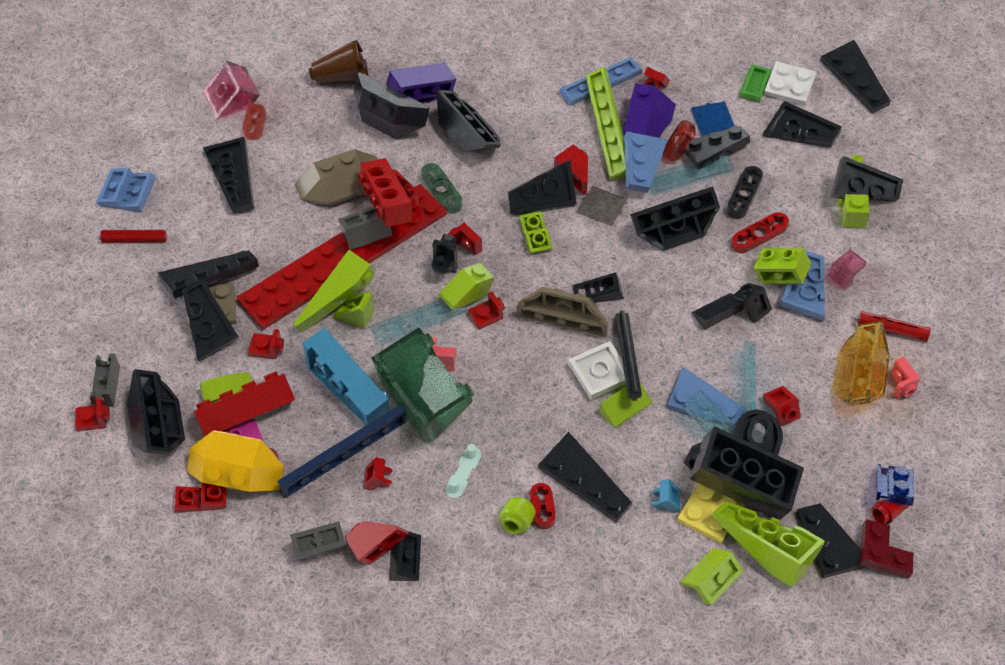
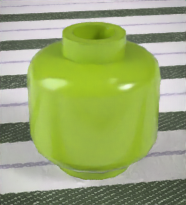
[499,497,535,534]

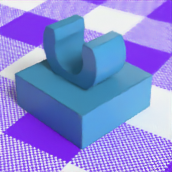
[652,479,681,513]

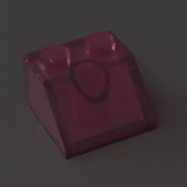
[203,61,260,120]

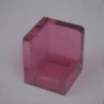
[829,249,867,290]

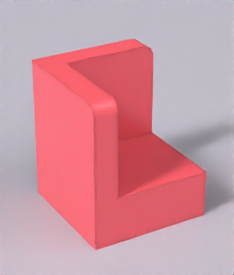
[430,337,457,371]

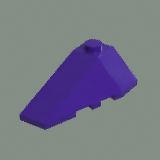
[623,83,676,138]

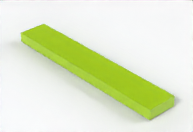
[586,67,626,181]

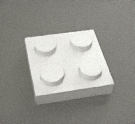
[764,61,817,106]
[568,341,626,400]

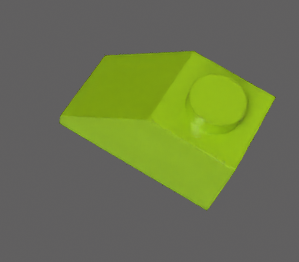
[439,263,494,310]

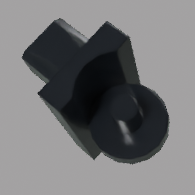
[431,234,458,274]

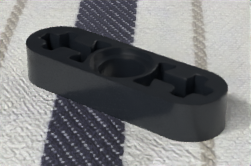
[727,166,763,219]

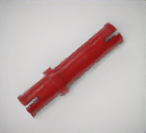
[857,310,931,342]

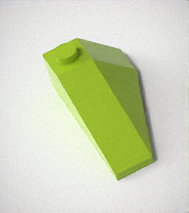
[293,250,375,332]
[712,501,825,587]

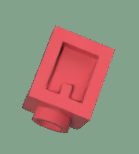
[892,356,920,399]

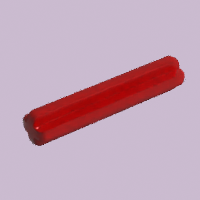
[100,229,167,243]

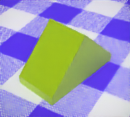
[332,291,374,329]

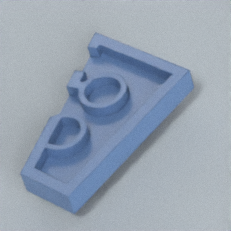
[624,132,667,193]
[780,250,825,321]
[667,367,744,429]

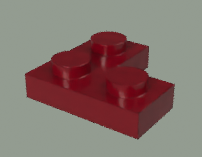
[860,519,914,579]

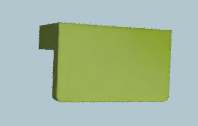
[681,548,744,605]

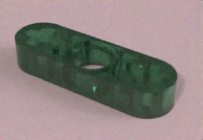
[421,163,463,214]

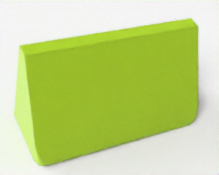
[600,383,652,428]

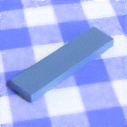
[560,57,642,106]

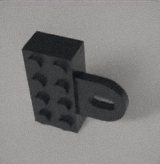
[690,409,804,520]

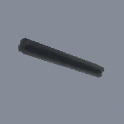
[615,310,642,401]

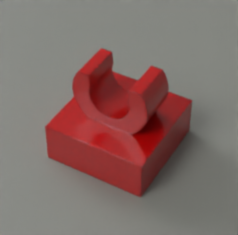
[644,67,670,90]
[364,457,393,490]

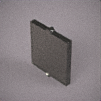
[577,186,627,226]

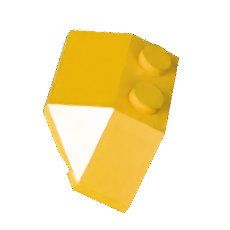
[187,430,285,492]

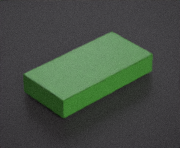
[739,64,772,103]

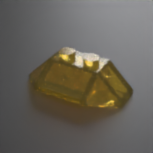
[832,321,890,406]

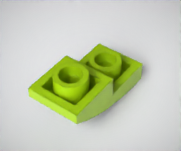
[519,211,552,254]
[200,372,252,403]

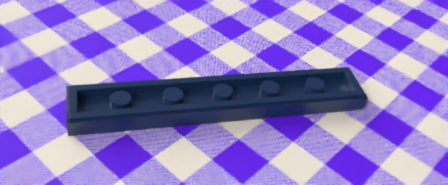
[277,404,407,498]

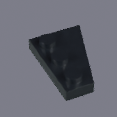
[763,101,842,147]
[830,156,904,201]
[507,159,577,214]

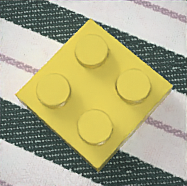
[677,483,744,544]

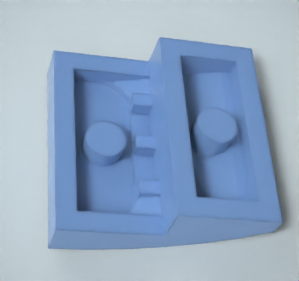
[96,168,156,212]

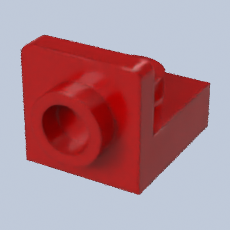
[448,222,483,255]
[468,291,505,330]
[248,329,284,359]
[763,386,801,426]
[75,397,110,432]

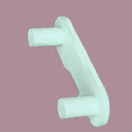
[445,444,481,498]

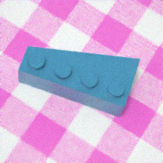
[302,327,390,425]

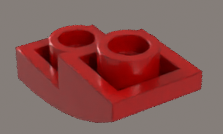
[174,483,227,513]

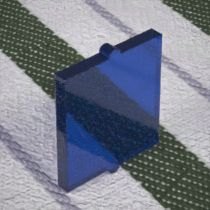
[691,101,735,137]

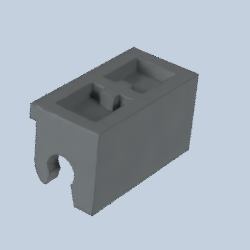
[338,207,392,250]
[89,354,120,407]
[290,521,346,561]

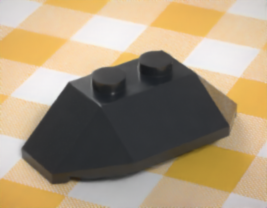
[354,72,430,140]
[436,90,501,152]
[630,186,720,251]
[127,369,185,455]

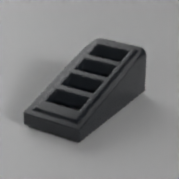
[573,272,624,303]

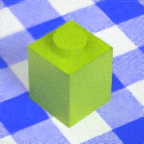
[842,194,870,228]

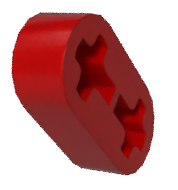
[530,483,556,529]

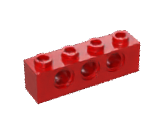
[358,158,413,227]

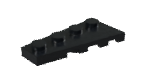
[820,40,891,114]
[203,137,255,214]
[157,250,259,299]
[538,431,632,523]

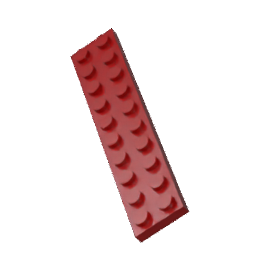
[236,184,447,330]

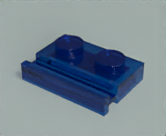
[876,464,915,506]

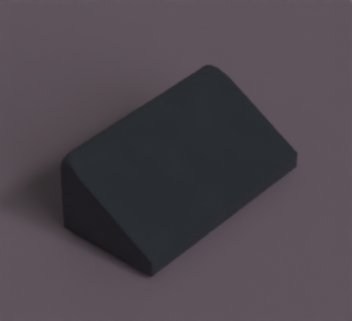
[692,293,744,330]
[389,531,421,581]

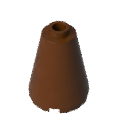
[309,40,369,84]

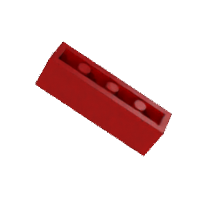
[193,371,295,437]

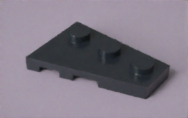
[681,126,750,170]
[182,278,239,362]
[796,503,866,579]

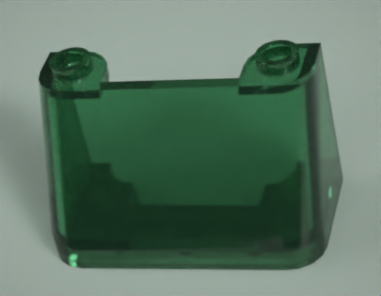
[371,327,474,445]

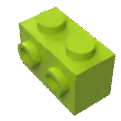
[754,248,812,284]

